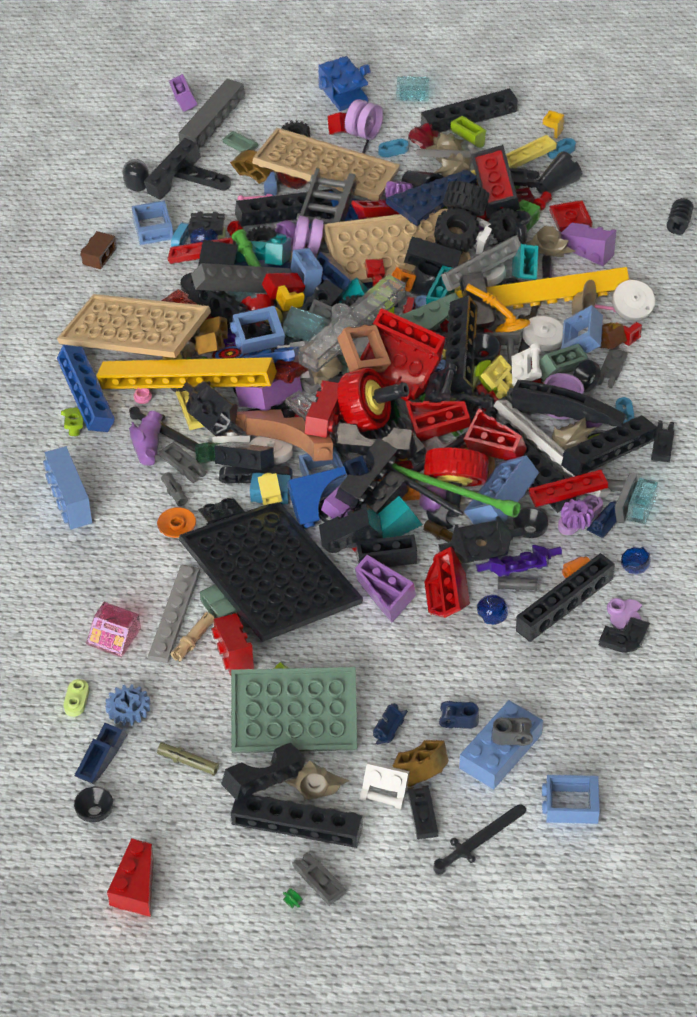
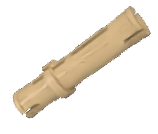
[171,612,215,662]

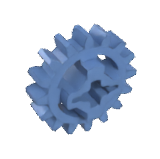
[105,684,150,726]

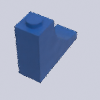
[287,467,346,529]

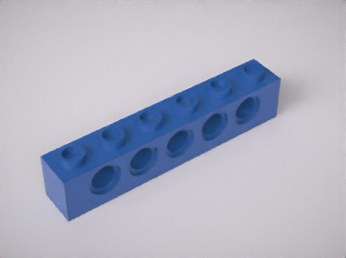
[57,345,115,432]

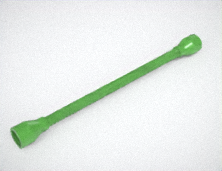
[392,463,521,518]

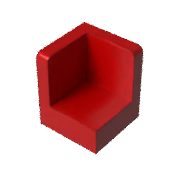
[327,112,349,135]
[616,322,642,346]

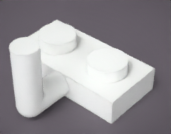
[474,217,492,256]

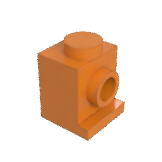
[390,266,416,292]

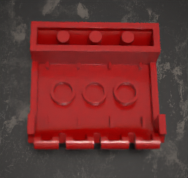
[360,308,446,401]

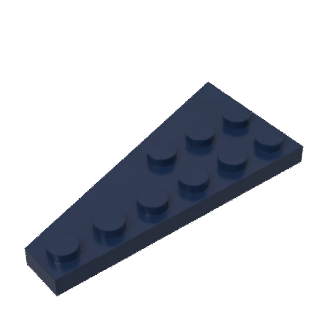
[386,170,477,226]

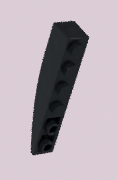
[512,380,626,427]

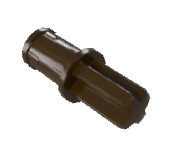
[423,519,453,542]

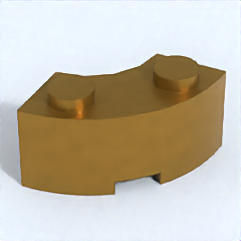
[230,150,276,184]
[195,317,228,355]
[393,740,449,787]

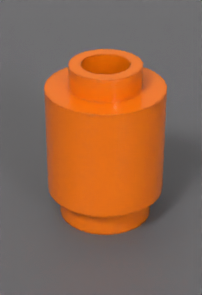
[562,556,590,579]

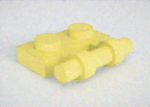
[480,355,514,399]

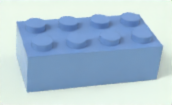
[43,446,92,530]
[464,455,539,524]
[459,700,543,789]

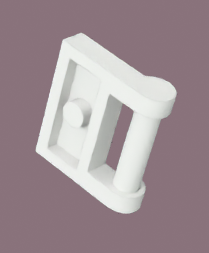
[512,343,542,386]
[360,762,410,809]

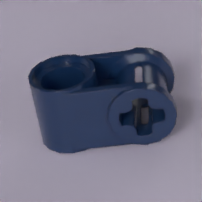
[439,701,479,729]

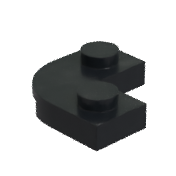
[598,617,650,653]

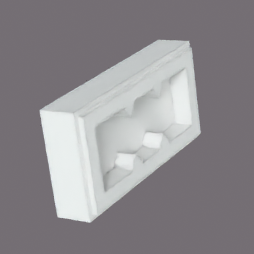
[212,433,251,445]

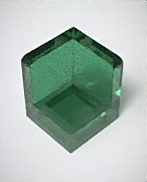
[195,442,222,464]

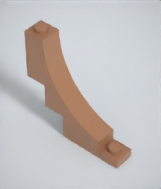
[228,409,333,461]

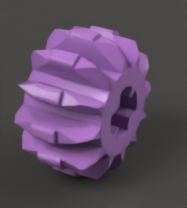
[385,181,413,197]
[561,499,594,531]

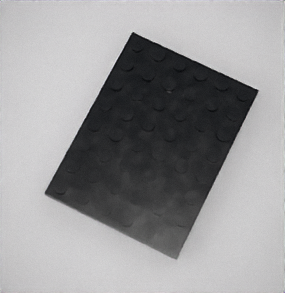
[179,502,363,642]

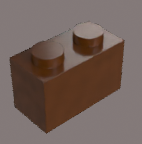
[80,231,117,270]

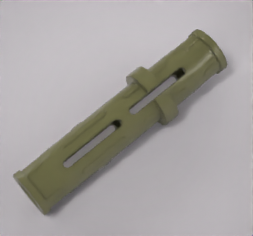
[157,742,219,776]

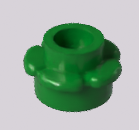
[283,888,303,908]

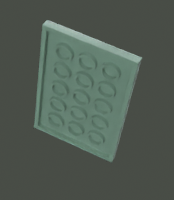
[231,667,357,753]

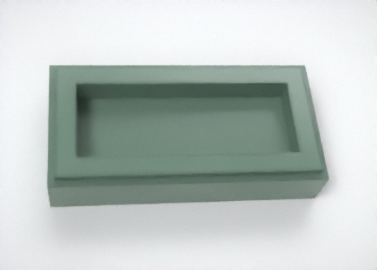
[223,131,258,152]

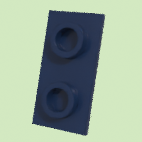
[587,501,617,538]
[373,703,408,745]

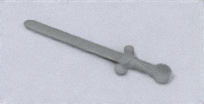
[416,144,479,158]

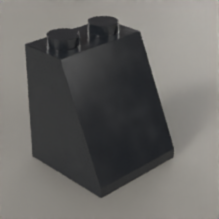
[198,240,238,295]

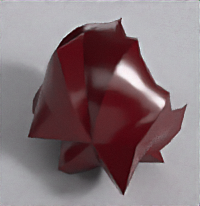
[408,123,439,149]

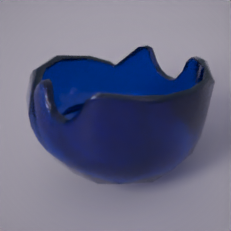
[190,227,218,244]
[621,547,651,575]
[477,594,508,625]

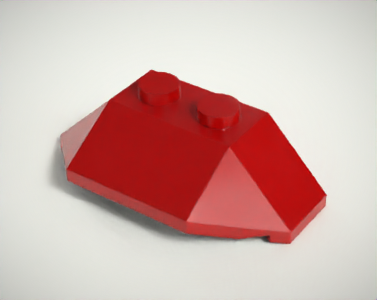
[351,200,400,220]
[424,547,470,618]

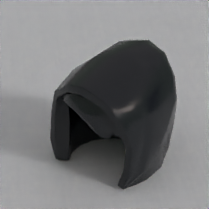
[122,159,150,192]
[407,263,440,296]

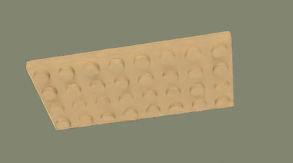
[253,128,400,201]
[323,208,471,283]
[57,294,211,358]

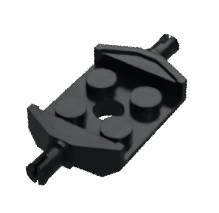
[182,381,243,436]
[438,516,525,564]

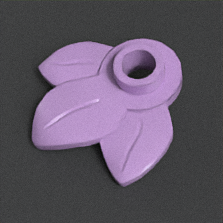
[607,598,642,630]

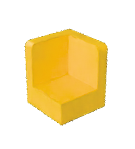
[542,110,564,138]
[276,285,305,312]

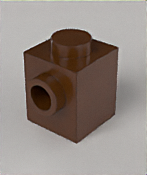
[599,322,627,349]

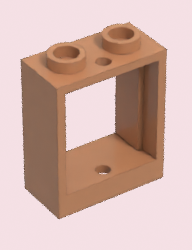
[337,324,391,373]

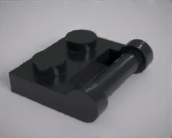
[424,364,457,403]

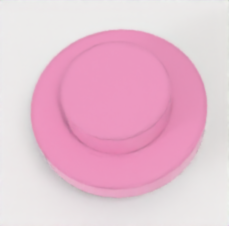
[134,388,152,404]

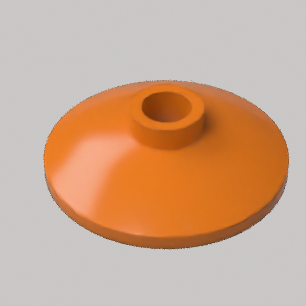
[157,507,196,538]

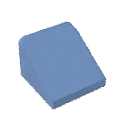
[264,172,277,196]

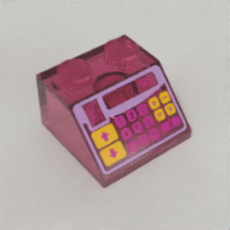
[86,602,141,658]

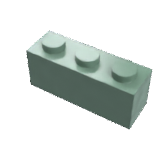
[539,344,589,381]

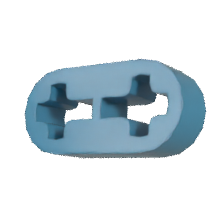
[547,138,576,159]
[378,139,408,158]
[171,222,190,247]
[615,397,634,423]

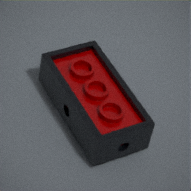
[471,145,520,219]

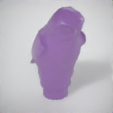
[129,411,162,466]

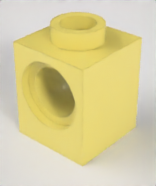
[258,473,282,505]

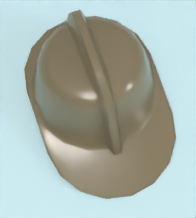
[572,280,596,317]

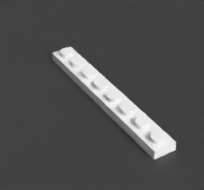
[494,400,611,497]

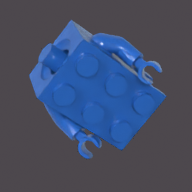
[318,56,371,111]

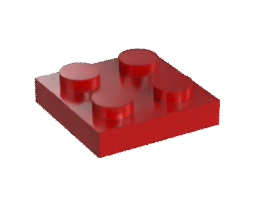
[549,200,592,232]

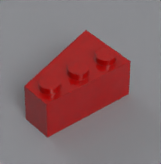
[304,380,343,438]
[406,401,471,441]
[464,409,527,460]
[211,613,254,675]
[107,838,154,917]

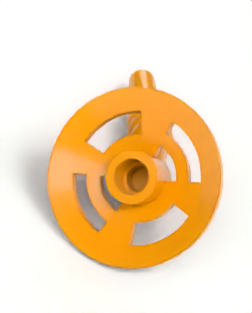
[465,283,530,332]

